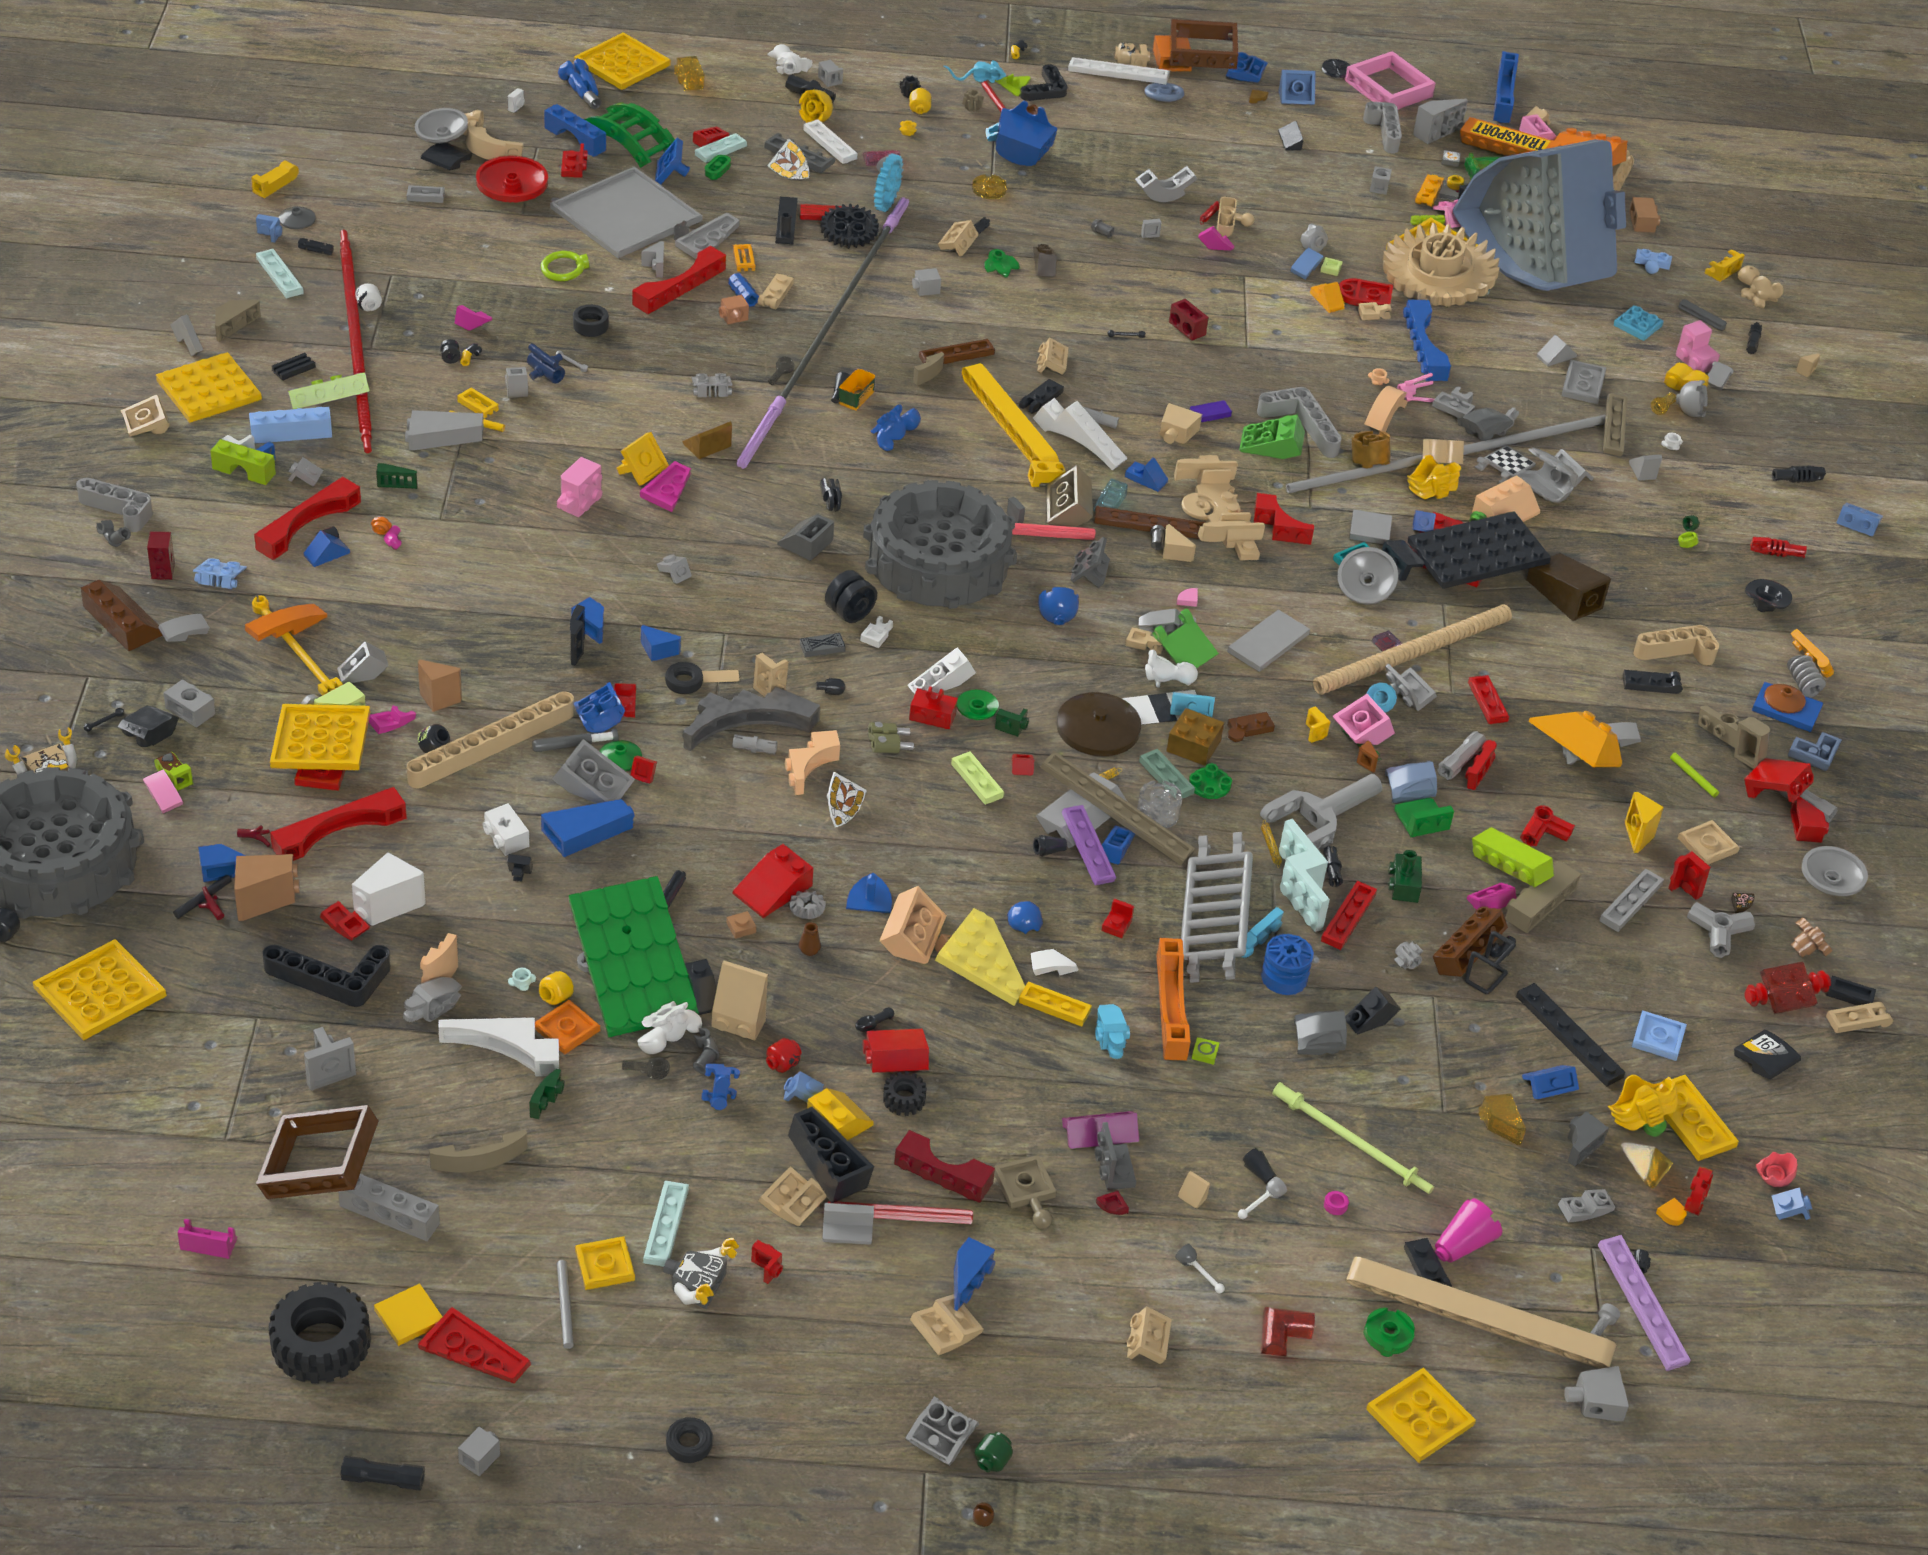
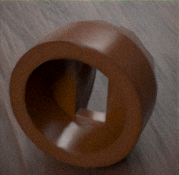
[973,1502,994,1527]

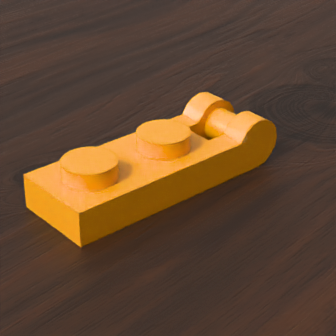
[1415,174,1444,207]
[1790,629,1834,677]

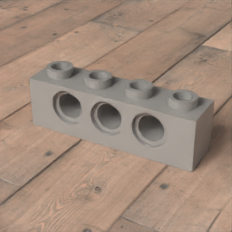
[338,1174,440,1241]

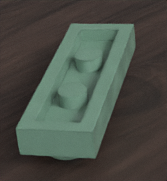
[1139,749,1195,801]

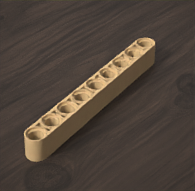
[407,692,574,788]

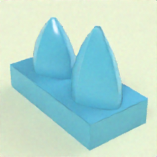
[1170,692,1215,717]

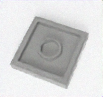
[1349,509,1392,545]

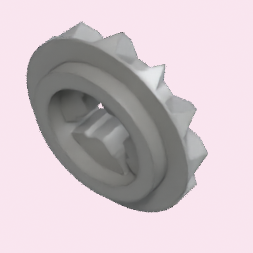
[789,889,826,919]

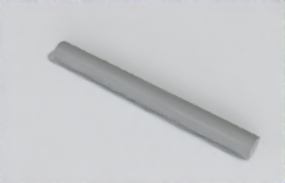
[557,1260,574,1349]

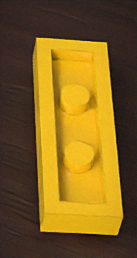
[1018,982,1092,1027]

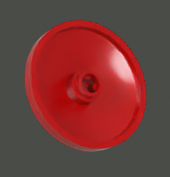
[476,156,548,202]

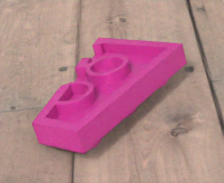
[640,461,691,512]

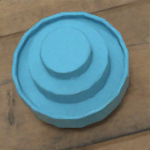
[1366,683,1397,713]

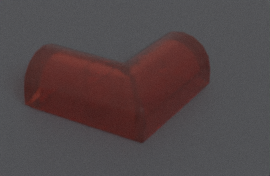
[1261,1307,1315,1357]

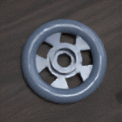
[1145,83,1185,102]

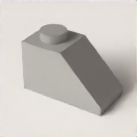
[337,641,389,684]

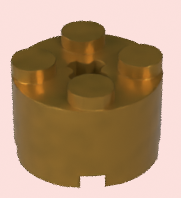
[1352,431,1391,468]

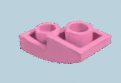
[143,770,183,814]

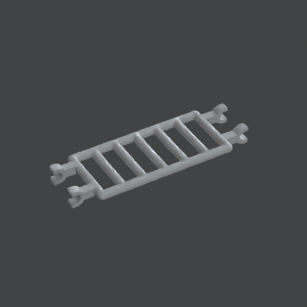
[1181,832,1253,983]

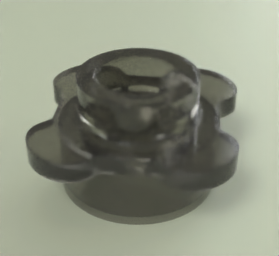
[673,221,690,240]

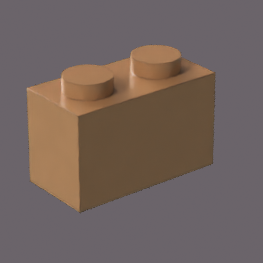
[1629,197,1660,233]

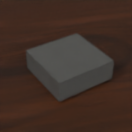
[1007,497,1025,523]

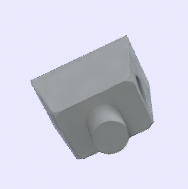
[1564,1366,1629,1421]

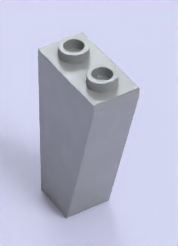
[405,410,484,450]

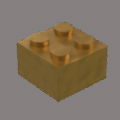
[1166,708,1224,766]

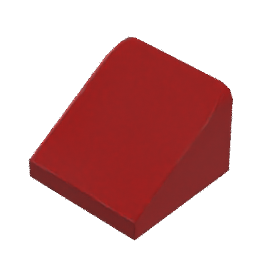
[1012,754,1034,776]

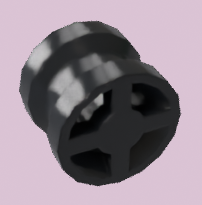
[440,339,461,364]

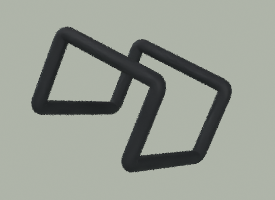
[1464,931,1516,994]

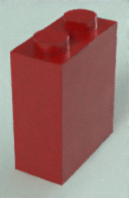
[863,1029,929,1073]

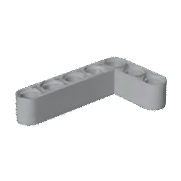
[1257,387,1342,458]

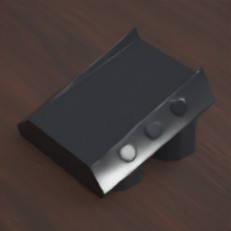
[118,705,179,747]

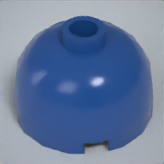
[1038,587,1079,625]

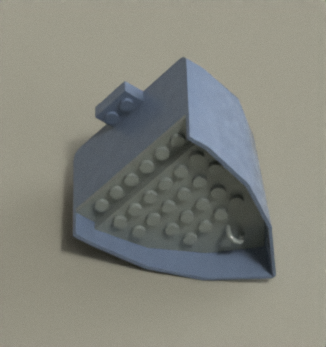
[1453,139,1626,291]

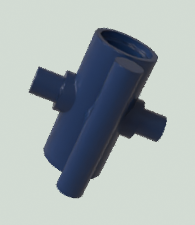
[527,343,565,384]

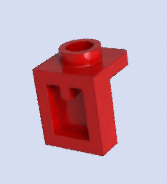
[1101,899,1134,939]

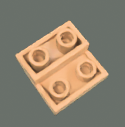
[420,933,458,984]

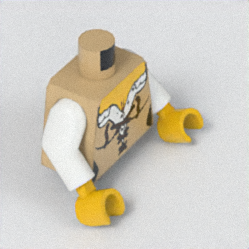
[5,727,77,774]

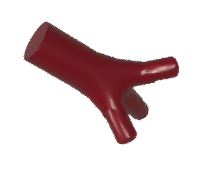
[237,825,271,847]
[199,886,225,920]

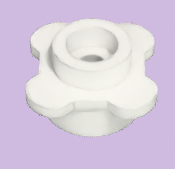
[1661,433,1683,450]

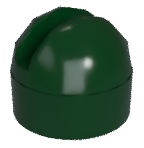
[1682,515,1700,531]

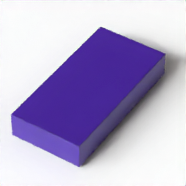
[1190,400,1232,422]

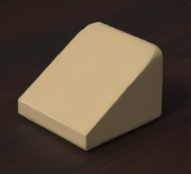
[1796,353,1820,377]
[1178,1171,1210,1208]

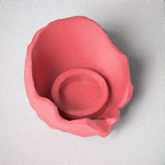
[1756,1152,1798,1188]

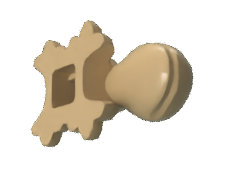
[1738,266,1784,308]

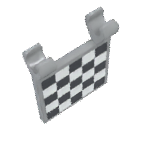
[1475,445,1536,483]

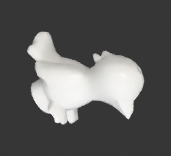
[768,44,813,74]
[1145,650,1198,688]

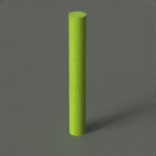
[1670,752,1719,798]

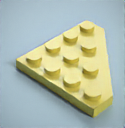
[935,908,1025,1006]

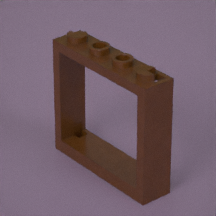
[1170,19,1238,69]
[256,1105,379,1200]

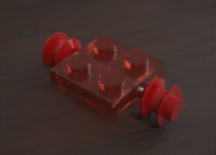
[1744,962,1831,1014]

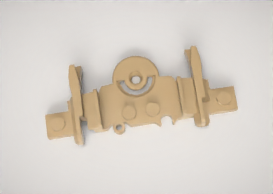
[1174,455,1265,560]

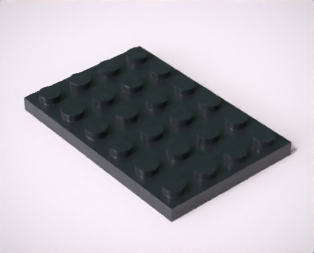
[1408,511,1551,589]

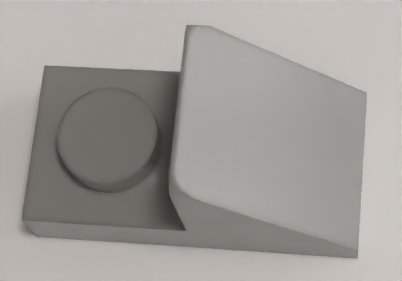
[641,241,664,278]

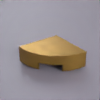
[1249,89,1269,104]

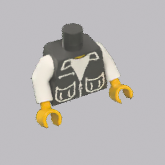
[663,1238,739,1309]

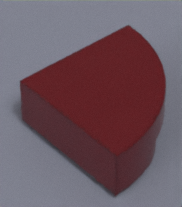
[1096,1190,1129,1215]

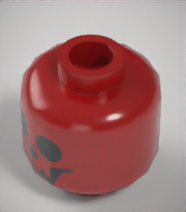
[766,1038,802,1073]

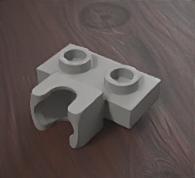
[1432,386,1475,418]

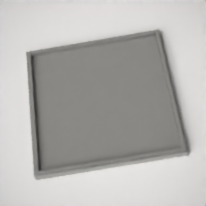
[550,167,702,258]

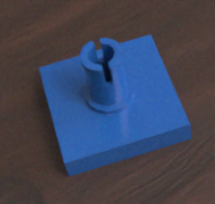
[655,137,690,184]

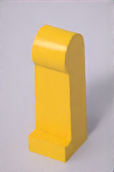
[251,160,299,199]

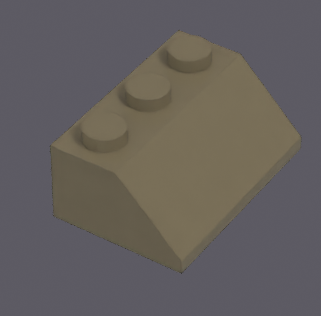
[1047,466,1093,527]

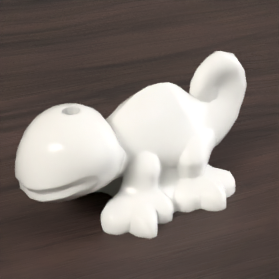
[637,1001,702,1054]

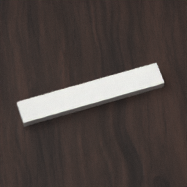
[1068,58,1170,84]

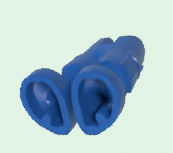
[558,59,599,99]

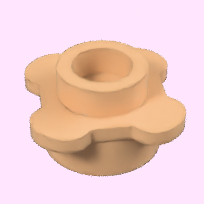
[1368,368,1389,385]

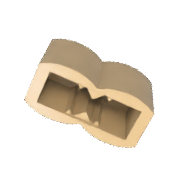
[1423,439,1464,465]

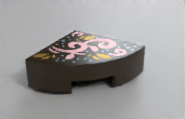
[1731,893,1755,914]

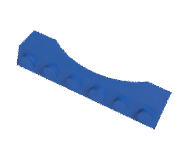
[1493,51,1519,123]
[1403,300,1451,381]

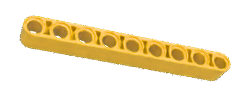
[962,363,1059,463]

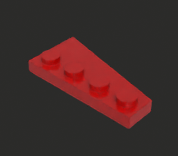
[418,1307,531,1384]

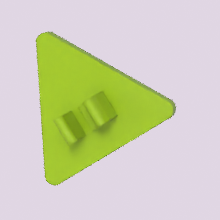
[995,74,1031,96]

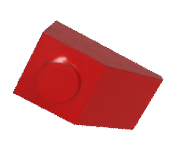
[1790,796,1829,843]

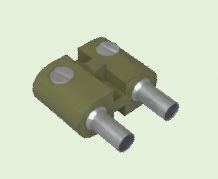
[868,722,914,754]

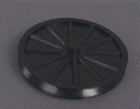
[1322,59,1351,78]

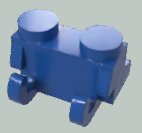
[701,1064,740,1110]

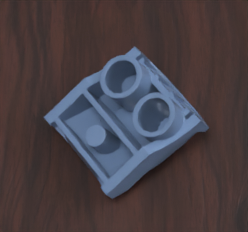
[1385,761,1437,803]

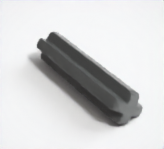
[1678,299,1727,331]

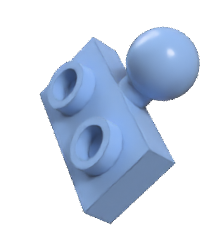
[1634,249,1672,274]

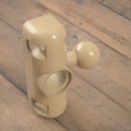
[1217,197,1255,237]

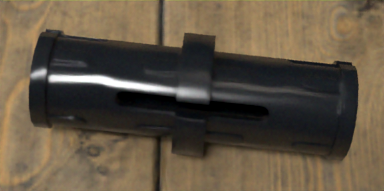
[1323,846,1343,887]

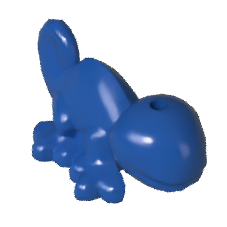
[870,404,921,451]

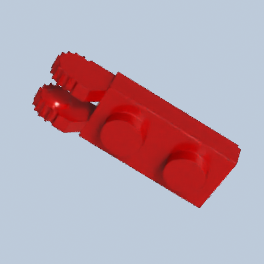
[1465,740,1497,790]

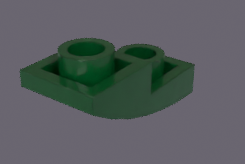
[529,1069,565,1119]

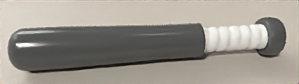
[532,729,619,752]

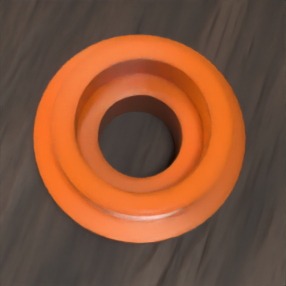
[371,517,392,535]

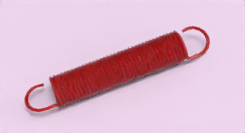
[1200,200,1220,225]

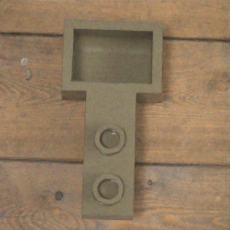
[1698,705,1770,769]

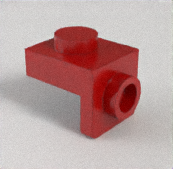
[751,1240,783,1284]

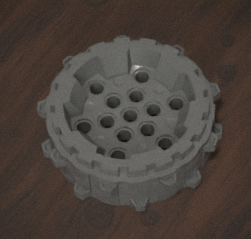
[863,480,1017,609]
[0,767,144,919]

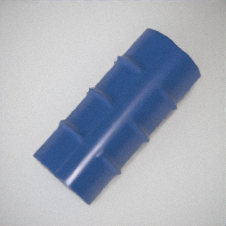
[728,273,759,307]

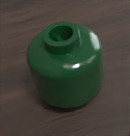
[974,1432,1013,1472]

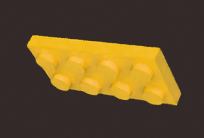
[1663,1075,1739,1161]

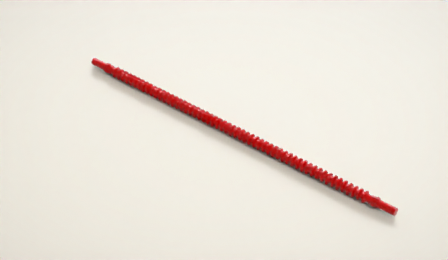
[340,230,372,453]

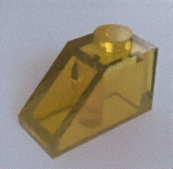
[1479,1093,1526,1145]

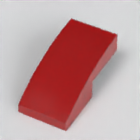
[320,901,370,941]

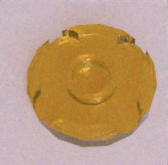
[972,174,1007,199]

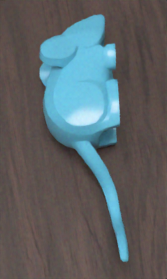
[944,61,1006,83]

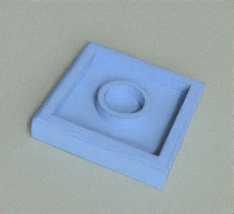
[1632,1010,1687,1061]

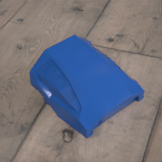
[1225,52,1268,82]
[574,682,625,733]

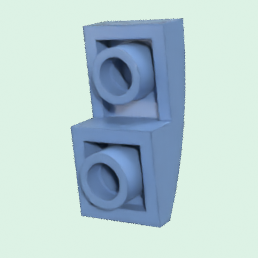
[1290,248,1324,280]

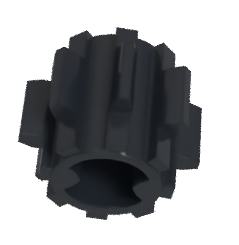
[900,76,921,98]

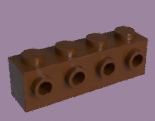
[1433,907,1508,977]

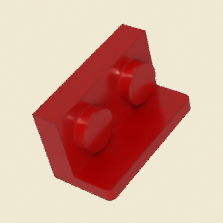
[561,143,588,178]
[1668,851,1711,900]

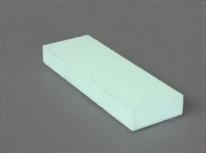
[695,133,747,163]

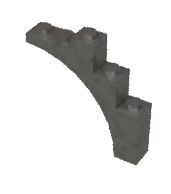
[682,687,820,751]

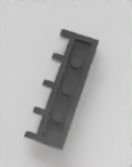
[764,133,835,173]

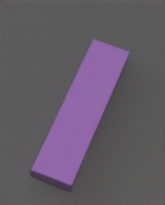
[1061,805,1116,885]

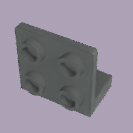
[1095,1122,1136,1190]

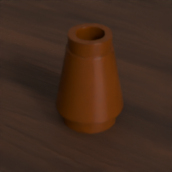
[798,922,821,956]

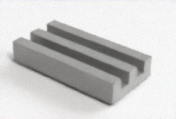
[407,185,445,203]

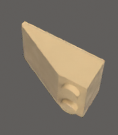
[712,961,768,1040]

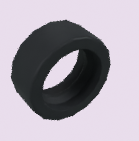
[573,304,609,337]

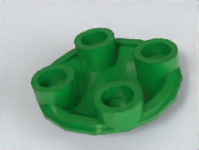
[1189,763,1232,799]

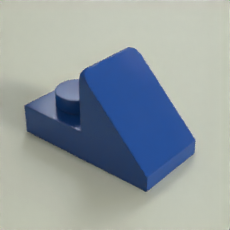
[1125,457,1168,492]

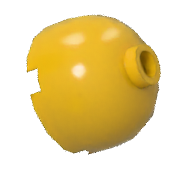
[799,89,833,123]

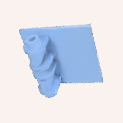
[193,558,247,589]

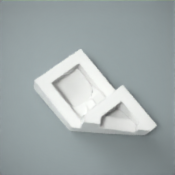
[1031,949,1078,976]

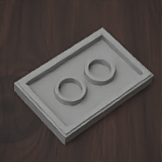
[1561,359,1606,404]

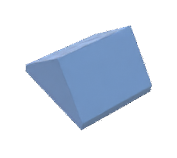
[1278,70,1315,105]

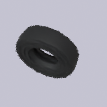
[665,662,703,694]
[666,1417,713,1463]

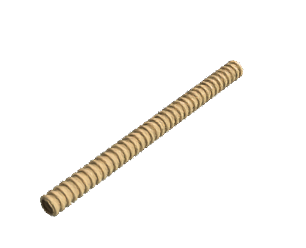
[1313,604,1512,695]

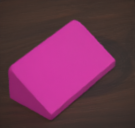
[1467,882,1517,910]

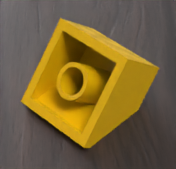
[807,1088,874,1140]

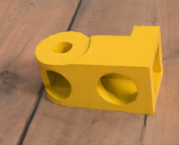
[1028,461,1066,487]

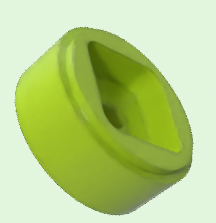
[1678,532,1699,548]

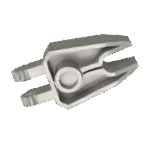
[1139,609,1196,636]
[403,977,462,1022]

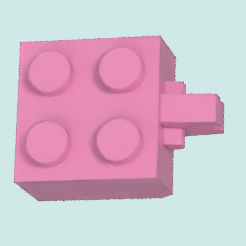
[557,457,602,517]

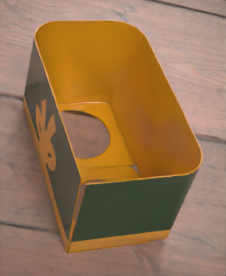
[839,369,875,411]

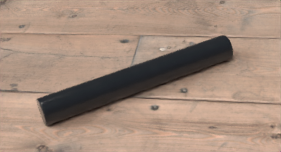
[173,874,232,919]

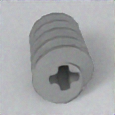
[1787,655,1826,698]

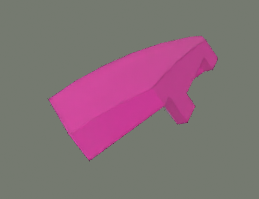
[1198,226,1234,250]
[454,305,492,331]
[369,705,416,734]

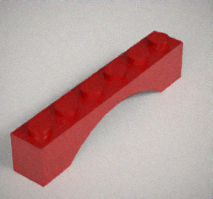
[632,245,726,314]
[254,476,361,560]
[270,787,407,861]

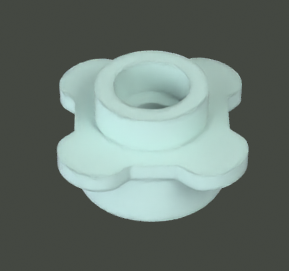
[508,968,536,991]

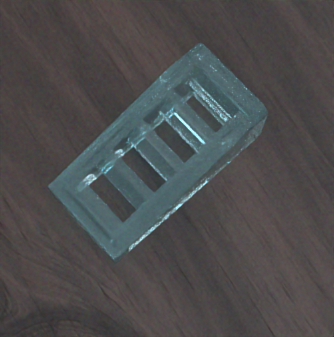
[1093,479,1128,512]

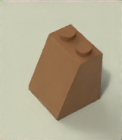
[234,854,300,921]

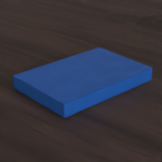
[1752,682,1823,732]

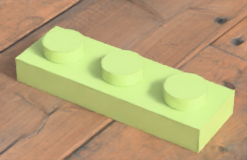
[951,752,1004,805]

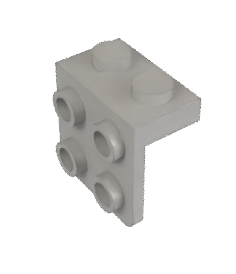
[1385,664,1437,711]

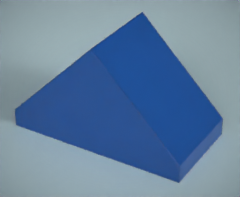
[304,530,350,567]
[641,625,681,661]

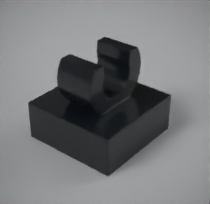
[507,854,533,882]

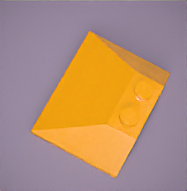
[1528,711,1622,767]

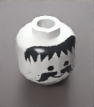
[355,283,382,311]

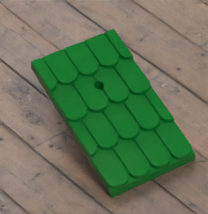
[569,876,699,1038]

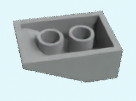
[552,739,635,803]

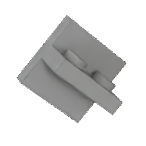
[304,1027,356,1091]

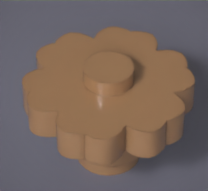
[1791,917,1832,958]

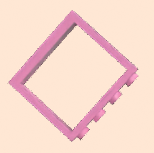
[1345,51,1435,109]

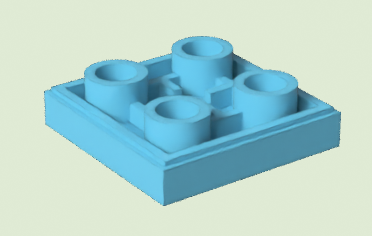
[1613,305,1664,341]

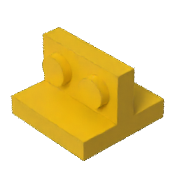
[616,432,669,486]

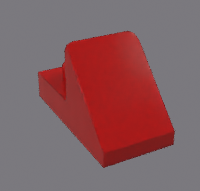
[615,683,637,717]

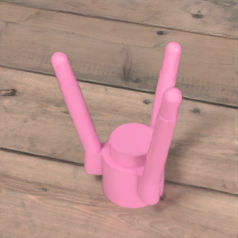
[1397,373,1434,402]

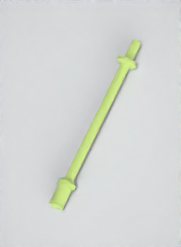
[1272,1082,1434,1194]

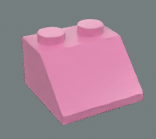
[1333,694,1395,745]

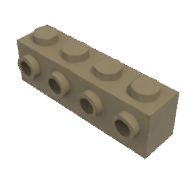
[1505,861,1581,933]

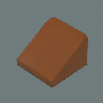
[1357,740,1379,773]

